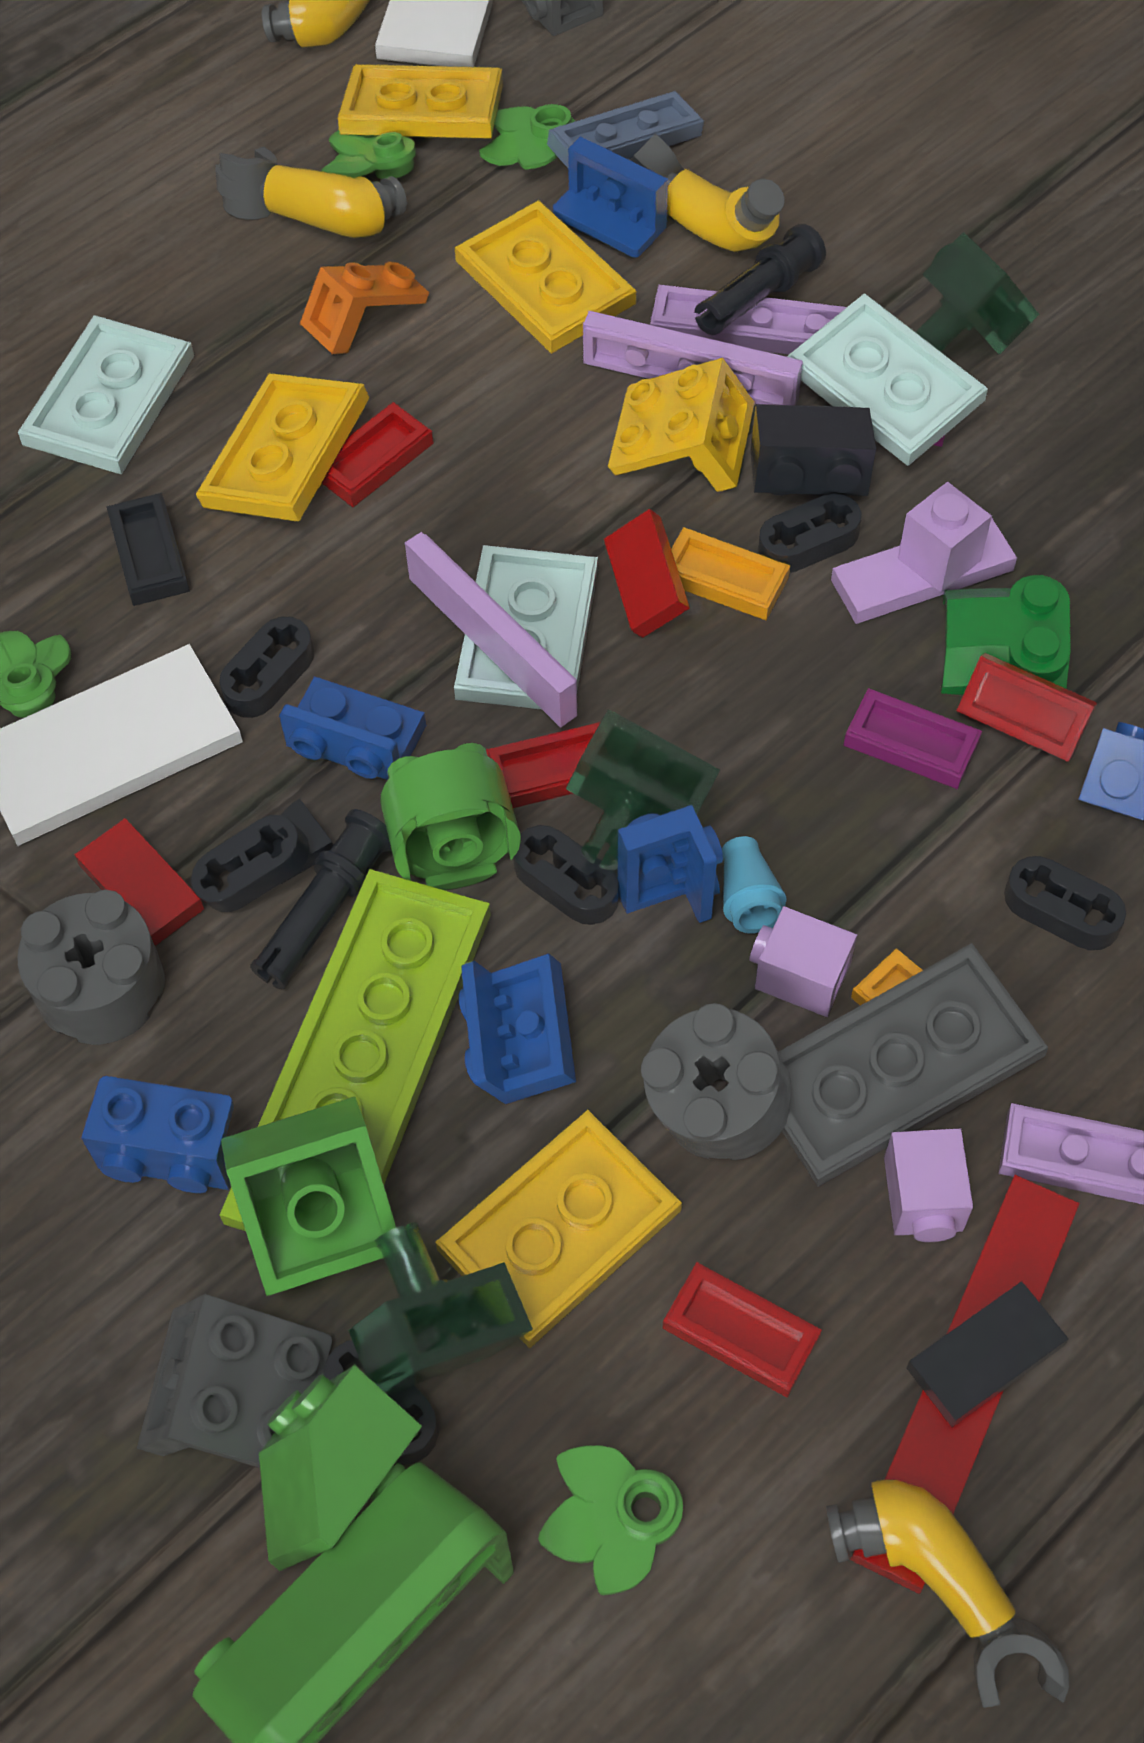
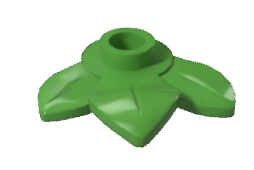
[479,104,575,170]
[322,131,416,179]
[0,631,71,718]
[538,1446,683,1595]

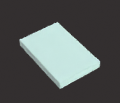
[787,293,988,466]
[18,315,194,475]
[454,545,598,709]

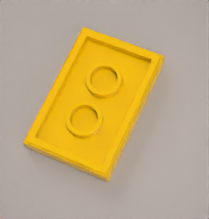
[337,64,503,138]
[455,200,636,354]
[196,373,370,522]
[435,1110,682,1349]

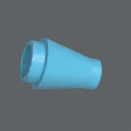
[722,836,786,933]

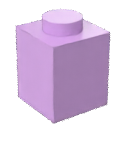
[898,482,992,593]
[750,906,857,1017]
[884,1128,973,1242]

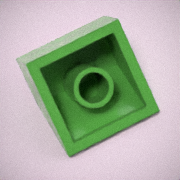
[221,1096,403,1296]
[259,1365,422,1571]

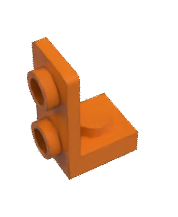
[300,262,430,354]

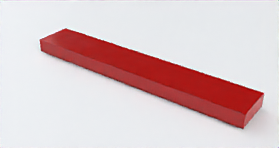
[850,1175,1080,1594]

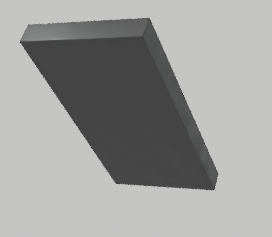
[779,943,1048,1187]

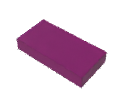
[843,688,982,789]

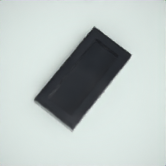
[106,493,190,606]
[907,1281,1069,1427]

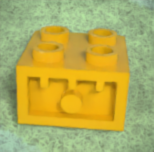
[608,358,755,492]

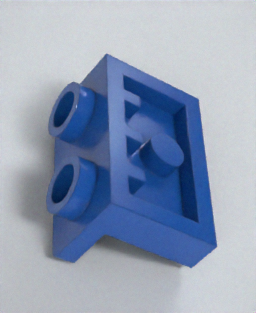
[279,676,426,780]

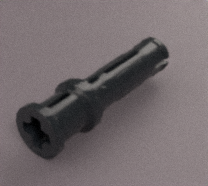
[694,224,826,335]
[250,809,391,990]

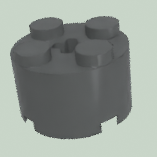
[17,890,165,1045]
[641,1003,792,1160]

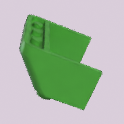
[192,1462,514,1743]

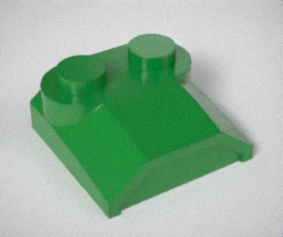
[941,575,1071,695]

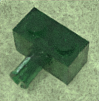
[915,232,1039,355]
[566,709,720,870]
[348,1222,533,1394]

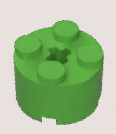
[380,743,521,890]

